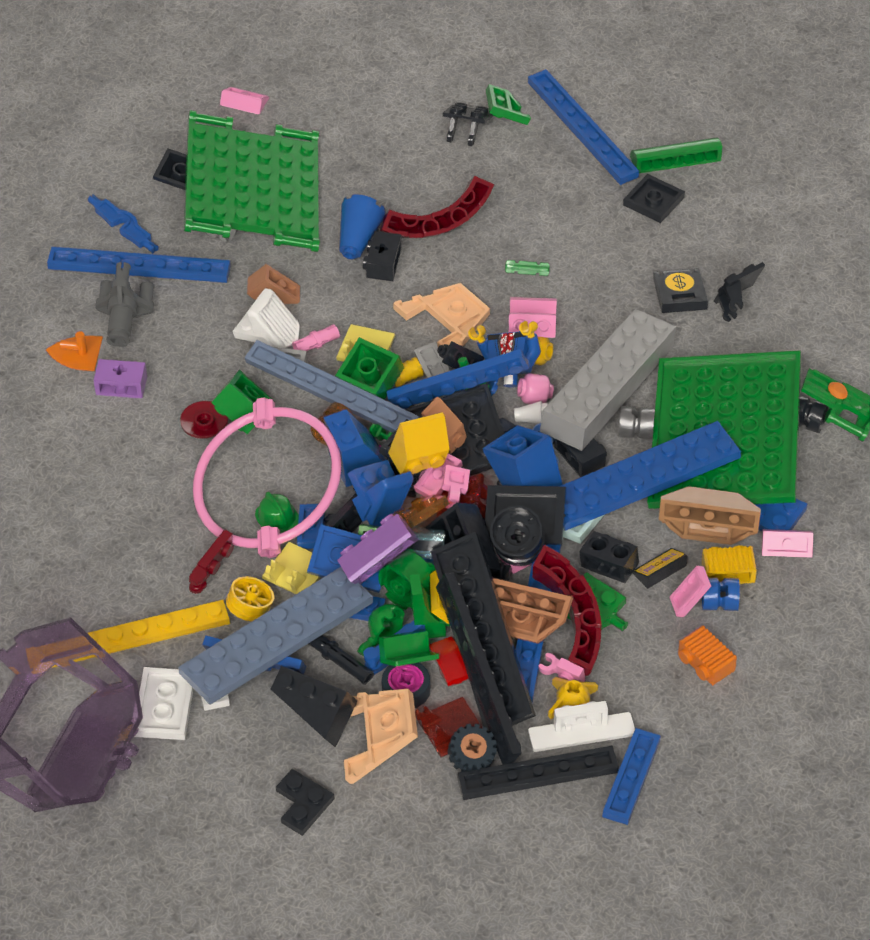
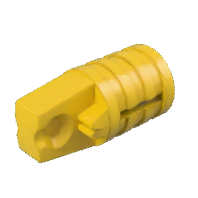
[395,357,423,388]

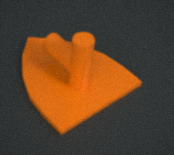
[46,331,103,371]

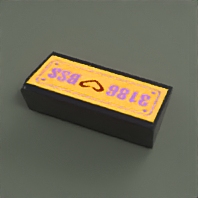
[633,548,688,589]

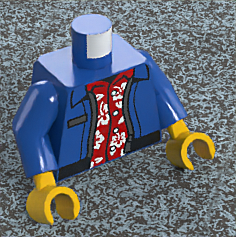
[468,321,541,387]

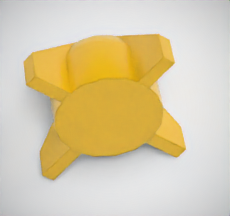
[548,677,598,719]

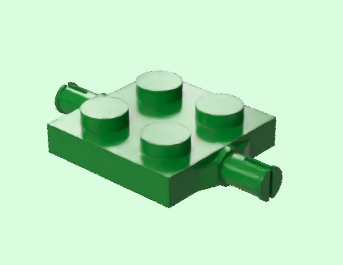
[567,572,628,632]

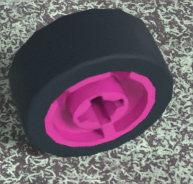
[381,663,431,708]

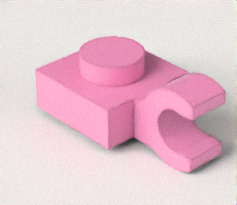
[441,465,470,509]
[539,653,585,682]

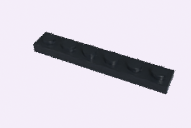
[458,745,619,800]

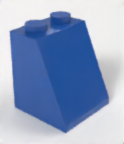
[324,409,386,487]
[483,425,563,486]

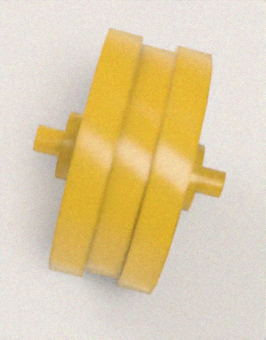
[226,576,275,621]

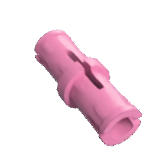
[292,324,340,352]

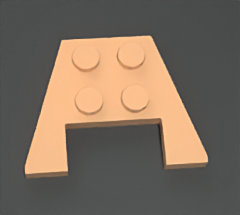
[393,283,490,347]
[344,689,418,784]

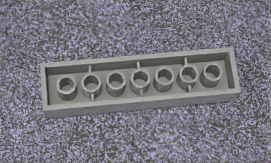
[540,309,676,451]

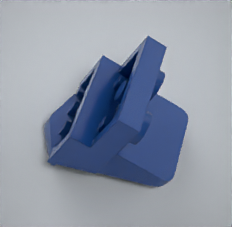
[348,460,413,527]

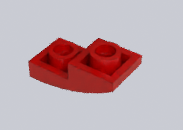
[429,636,469,686]

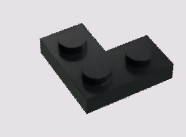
[276,769,335,836]

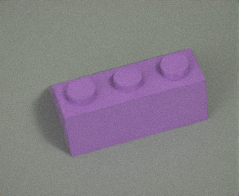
[338,514,419,584]

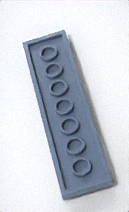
[178,567,373,705]

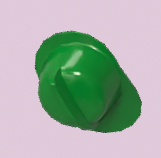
[255,491,299,538]

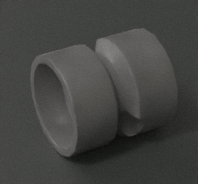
[619,406,655,440]

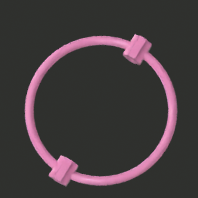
[193,397,341,558]

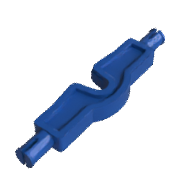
[88,194,159,254]

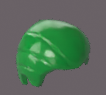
[357,604,405,656]

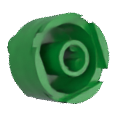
[378,549,436,610]

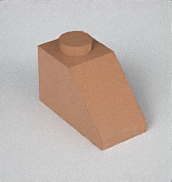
[247,264,300,304]
[421,397,467,454]

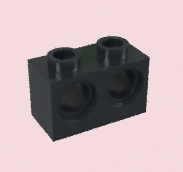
[579,531,639,583]

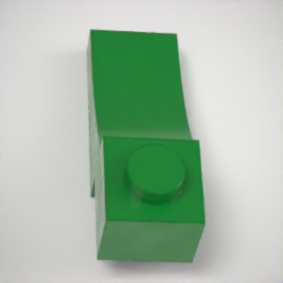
[409,573,450,639]

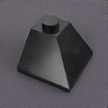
[153,148,186,190]

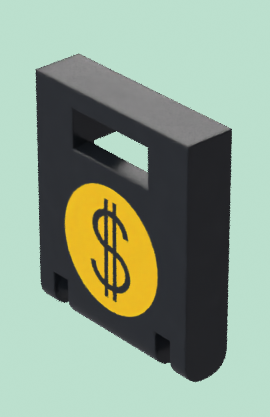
[653,268,708,313]

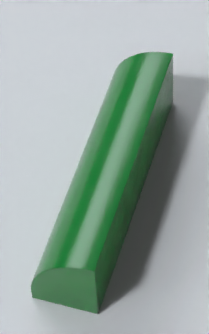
[630,137,723,173]

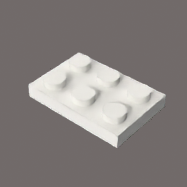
[132,667,194,740]

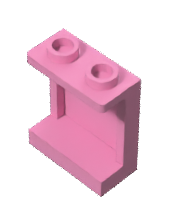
[509,297,557,338]

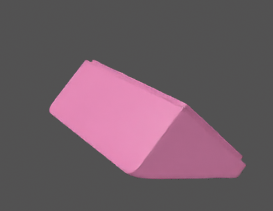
[220,87,269,114]

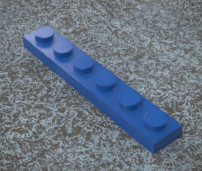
[387,349,530,409]

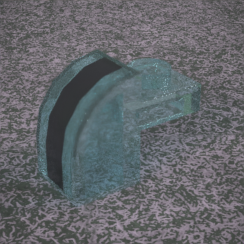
[404,526,444,559]

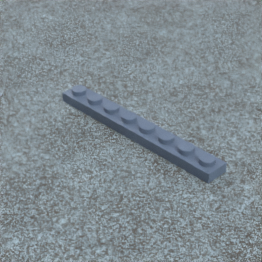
[245,340,419,433]

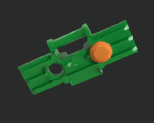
[801,368,870,442]

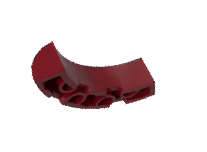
[380,176,495,238]
[532,545,601,676]

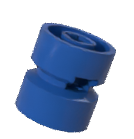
[702,578,740,611]

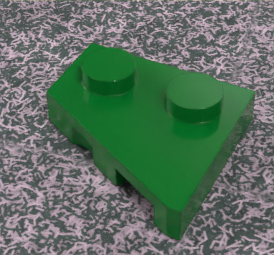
[486,84,531,125]

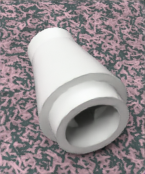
[514,401,548,424]

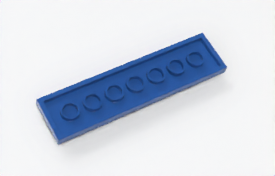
[561,421,741,531]

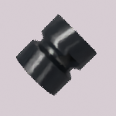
[799,395,829,433]

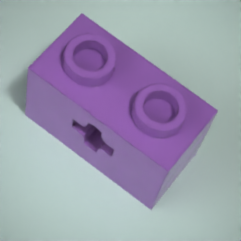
[94,359,147,398]

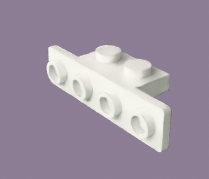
[528,701,635,752]

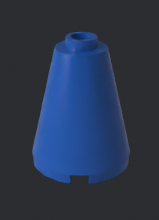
[339,194,386,259]

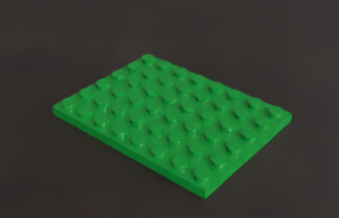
[647,350,802,509]

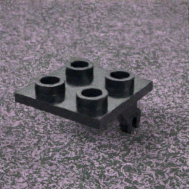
[442,102,493,146]
[714,262,765,322]

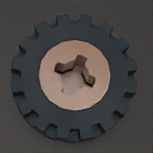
[448,724,497,772]

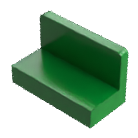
[379,630,439,666]

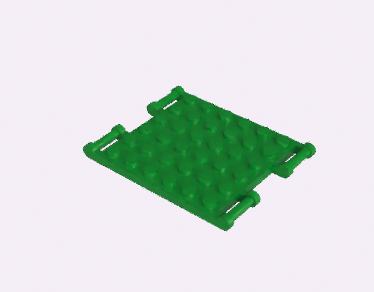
[184,110,320,252]

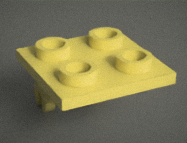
[336,324,395,362]
[262,542,321,594]

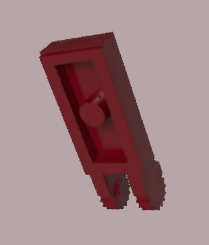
[189,530,234,594]

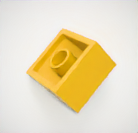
[388,412,450,474]

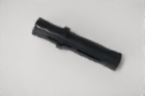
[308,635,374,685]

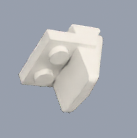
[233,288,300,348]

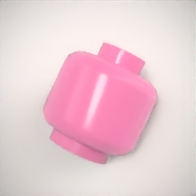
[517,373,554,404]

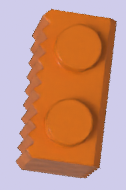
[678,625,737,686]

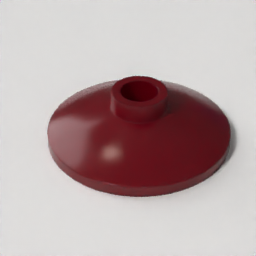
[180,401,228,439]

